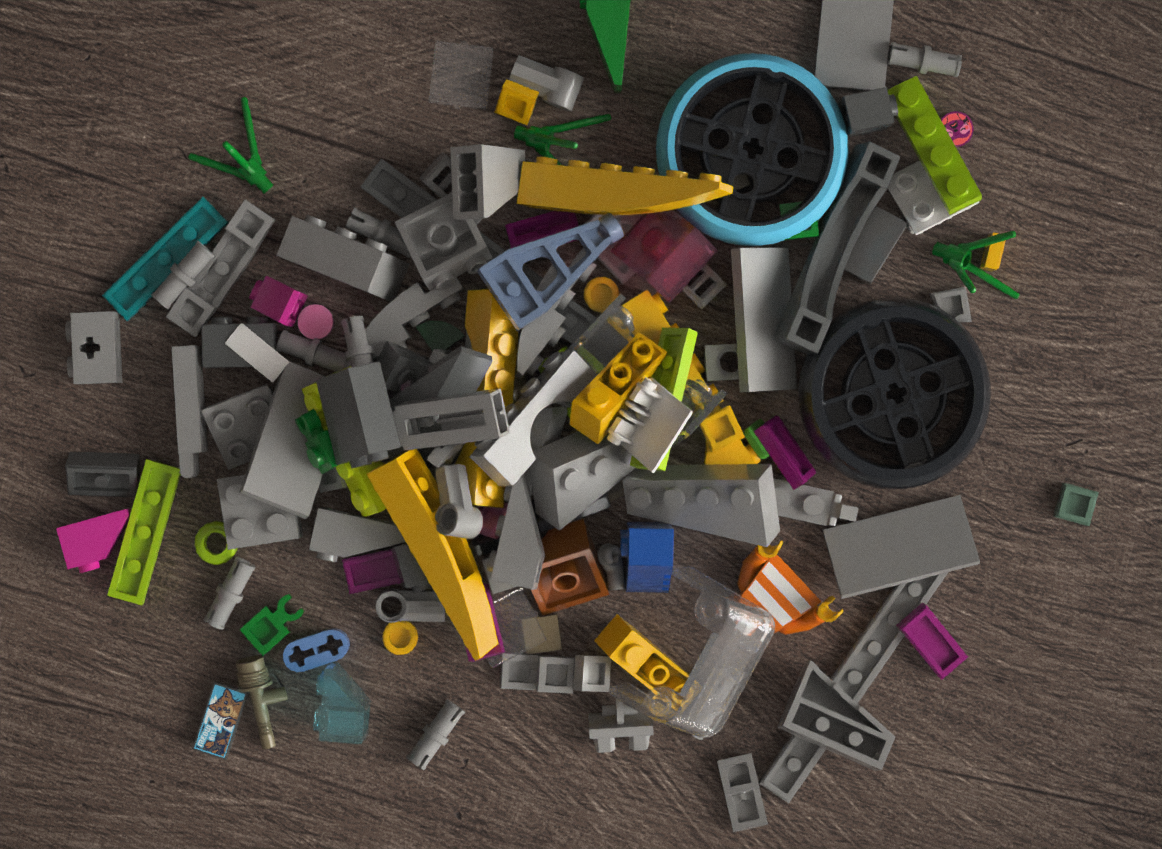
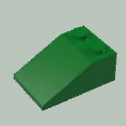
[579,0,631,94]

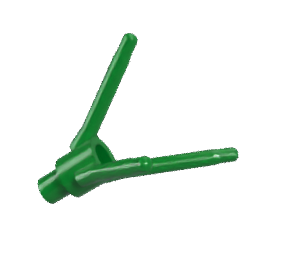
[188,97,274,194]
[514,114,612,165]
[932,231,1019,299]

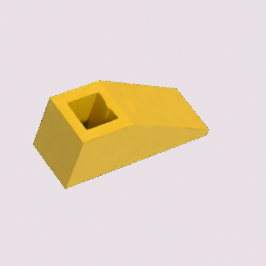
[569,332,667,444]
[594,614,703,713]

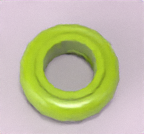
[194,521,238,565]

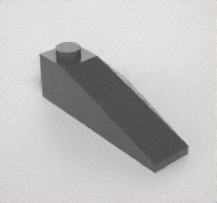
[387,346,493,468]

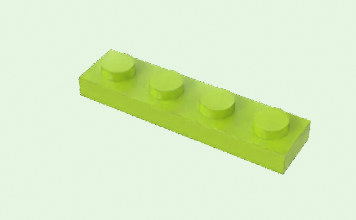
[888,76,982,215]
[630,328,698,471]
[107,459,181,605]

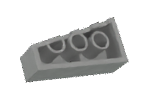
[622,464,780,547]

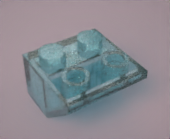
[313,662,371,744]

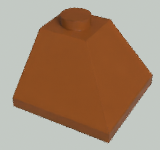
[531,519,609,616]

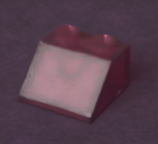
[610,210,718,303]

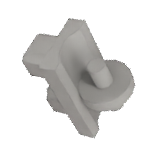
[588,694,654,753]

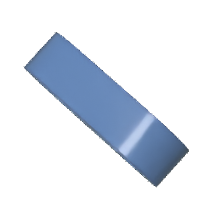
[283,628,350,672]

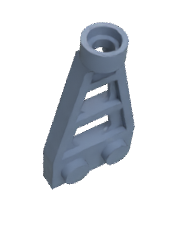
[477,213,624,331]

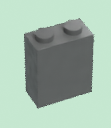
[316,362,401,469]

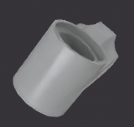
[509,55,584,112]
[435,464,483,539]
[375,588,445,623]

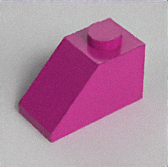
[249,275,308,327]
[56,508,131,573]

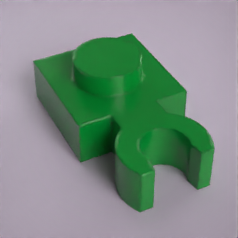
[295,409,340,474]
[239,594,305,656]

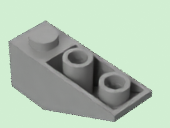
[487,475,545,590]

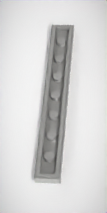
[759,572,948,803]

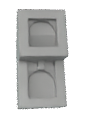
[500,652,575,694]
[717,753,768,833]

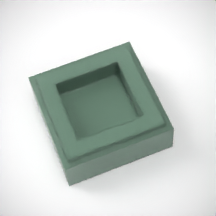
[1053,482,1099,526]

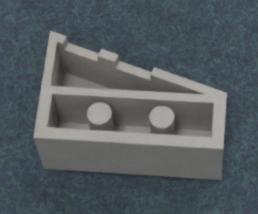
[276,215,409,302]
[530,431,635,531]
[777,660,895,771]

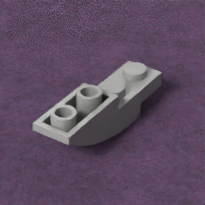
[515,248,597,379]
[344,277,464,368]

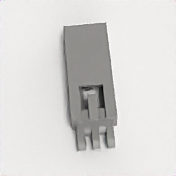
[172,345,208,478]
[392,388,510,451]

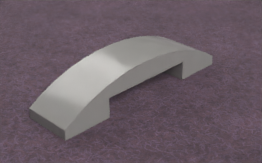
[166,199,275,337]

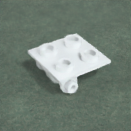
[888,161,979,235]
[607,377,693,473]

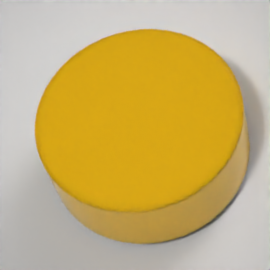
[584,277,619,313]
[382,621,418,655]

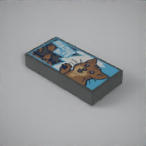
[192,681,249,760]

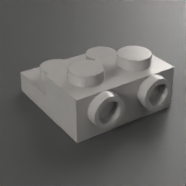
[395,193,493,291]

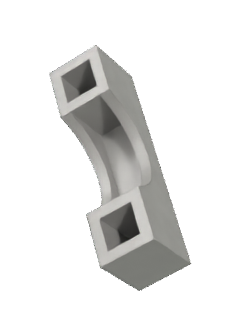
[469,350,597,486]

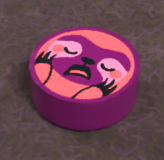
[941,111,974,148]

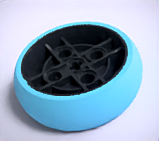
[656,53,849,246]

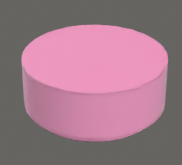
[298,304,334,340]

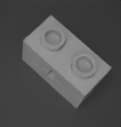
[65,311,123,385]

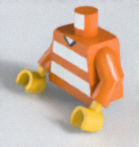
[733,541,843,637]

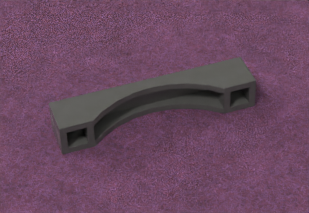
[773,141,901,354]

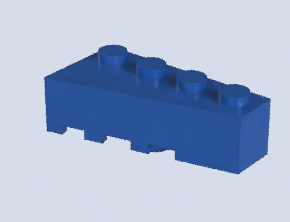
[620,522,674,593]

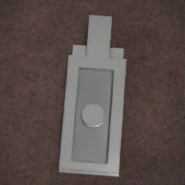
[773,478,858,526]

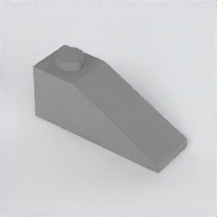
[309,507,405,562]

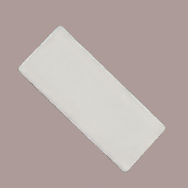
[225,323,289,382]

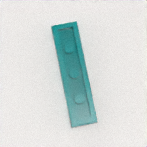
[102,197,229,321]

